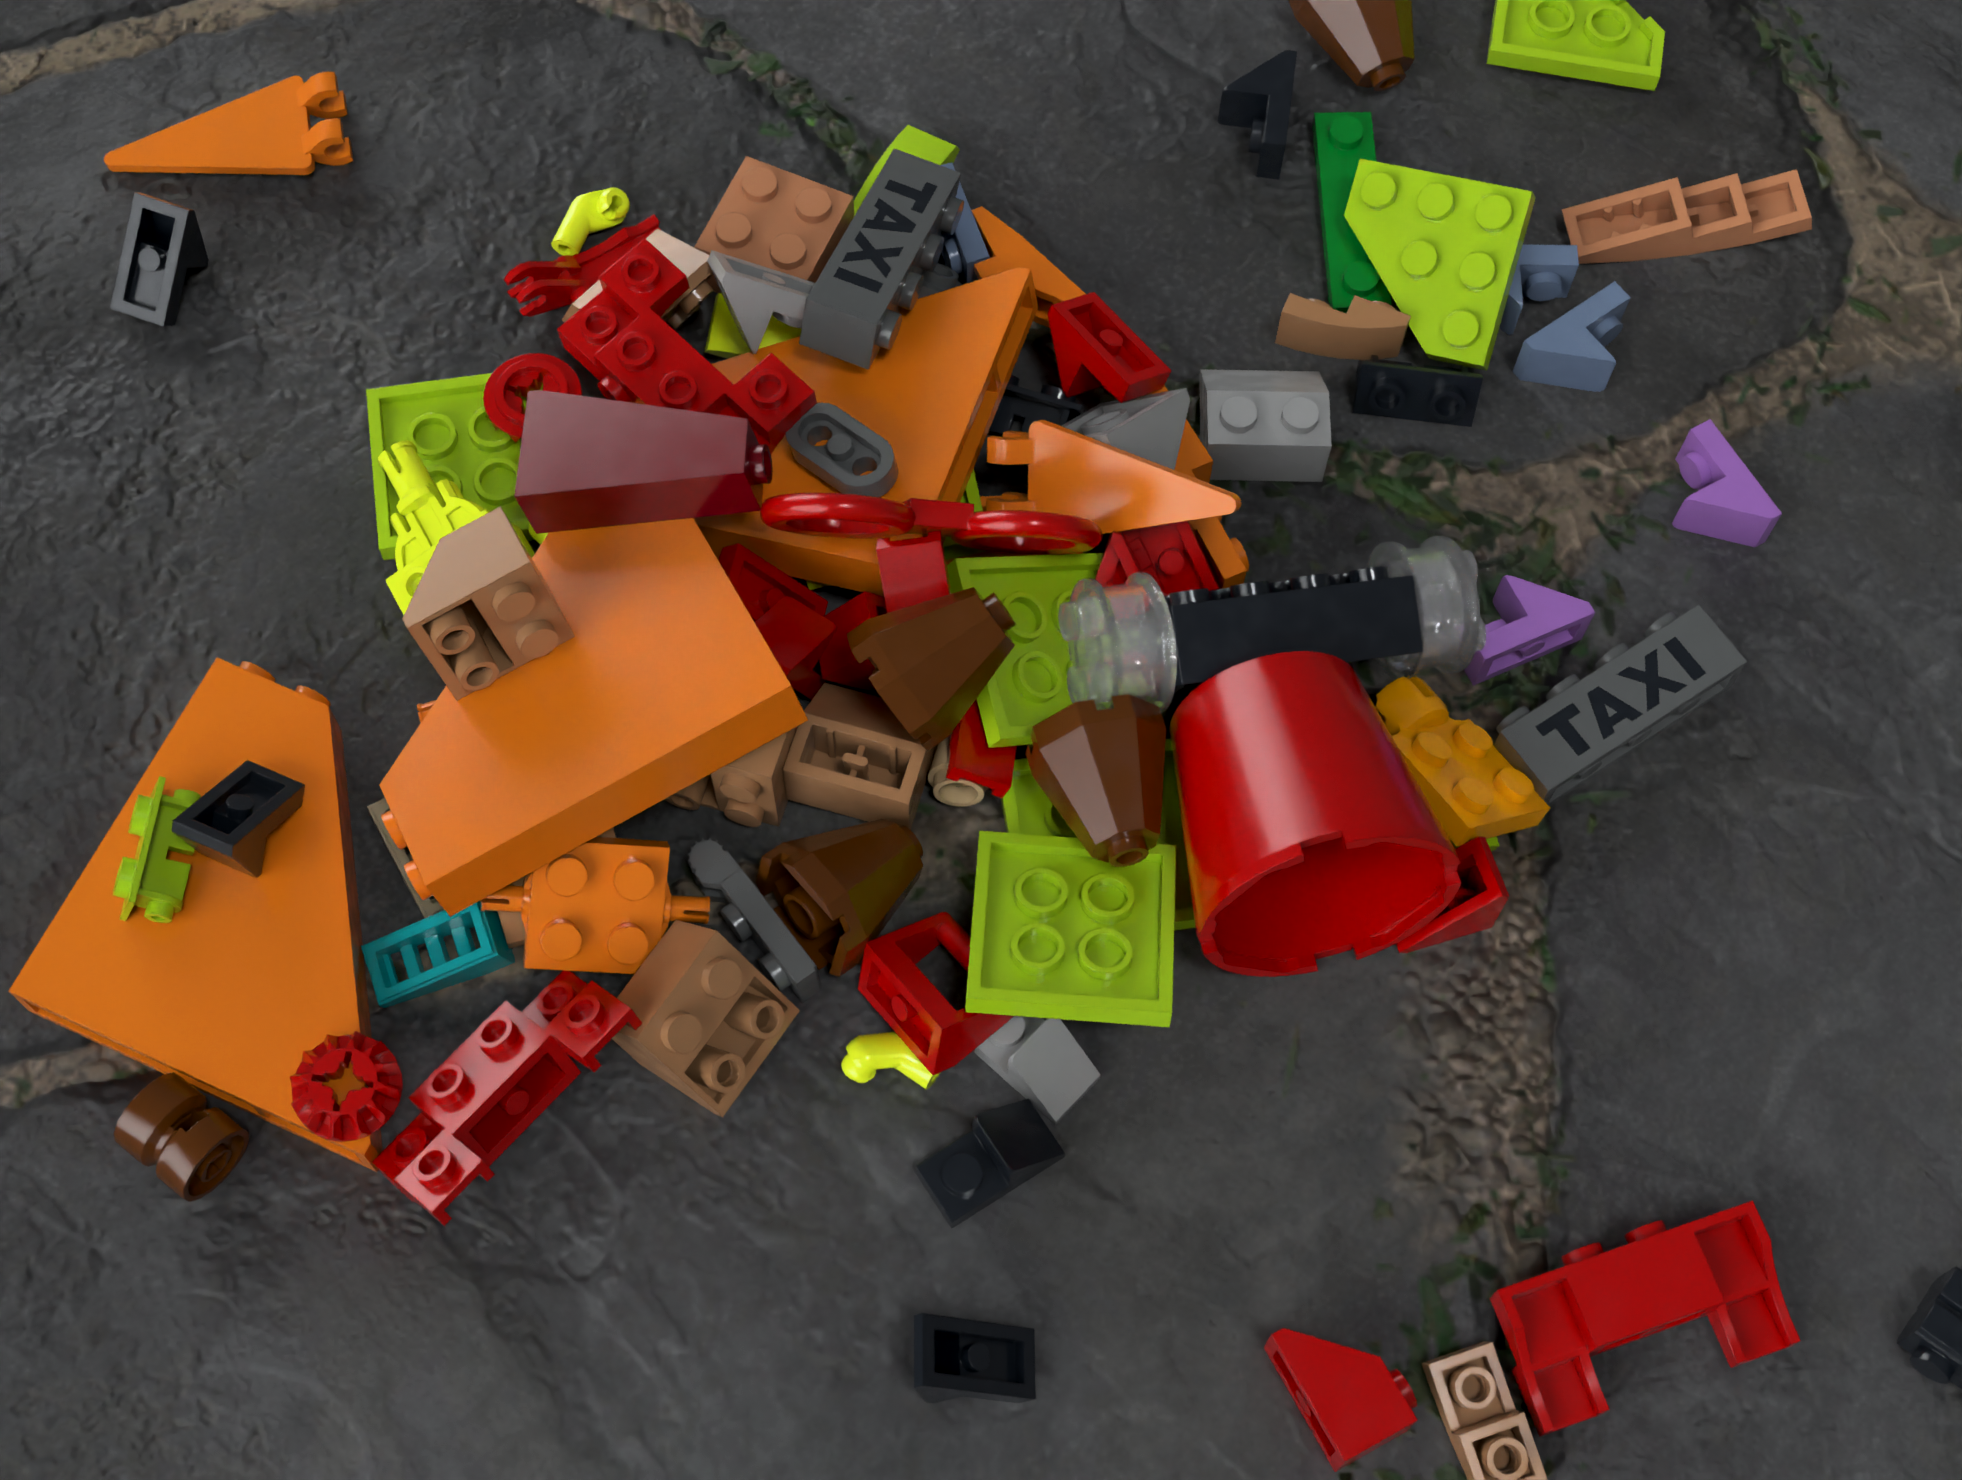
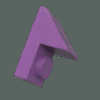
[1672,419,1782,547]
[1461,575,1595,686]

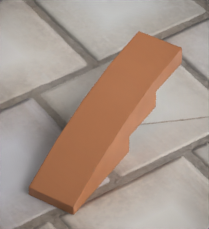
[1562,169,1812,264]

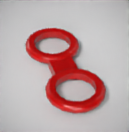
[760,493,1103,554]

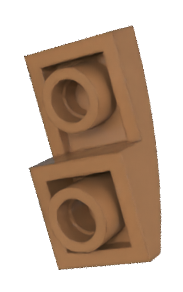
[1275,293,1411,360]
[1421,1341,1548,1480]

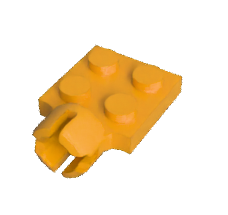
[1375,675,1550,846]

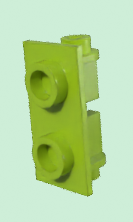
[113,776,201,923]

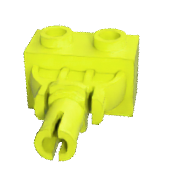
[378,440,535,615]

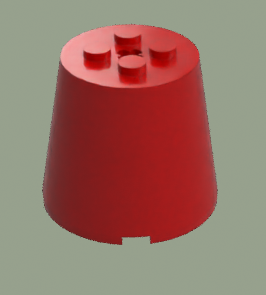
[1170,651,1461,977]

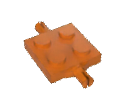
[481,837,710,974]

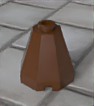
[1288,0,1415,91]
[846,587,1017,751]
[1026,694,1166,867]
[756,819,923,977]

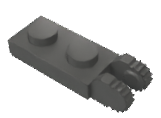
[688,838,821,1003]

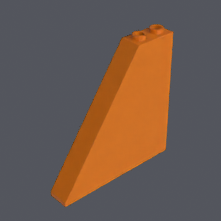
[694,267,1038,597]
[379,518,808,917]
[9,657,383,1172]

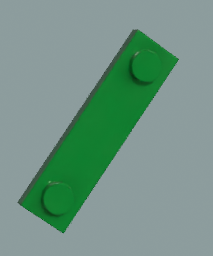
[1312,112,1392,313]

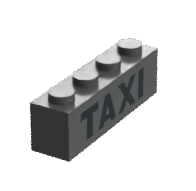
[799,148,964,370]
[1493,604,1748,806]

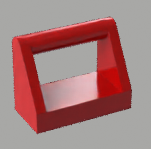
[857,912,1014,1075]

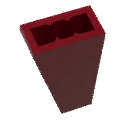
[514,390,773,534]

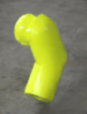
[551,187,630,256]
[841,1031,941,1090]

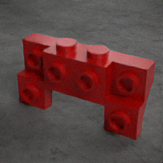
[557,238,817,454]
[372,970,642,1226]
[1489,1200,1801,1437]

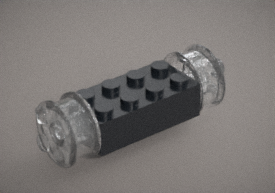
[1058,535,1486,714]

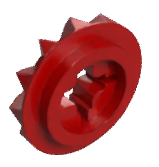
[483,353,583,443]
[290,1031,403,1142]

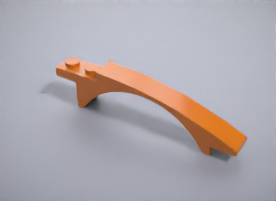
[971,206,1249,589]

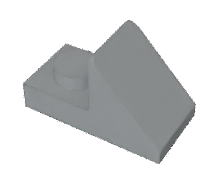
[707,250,815,354]
[973,1016,1101,1126]

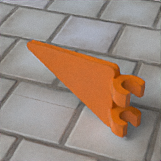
[104,71,353,175]
[986,420,1241,534]

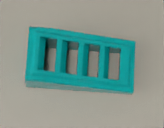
[361,900,515,1008]

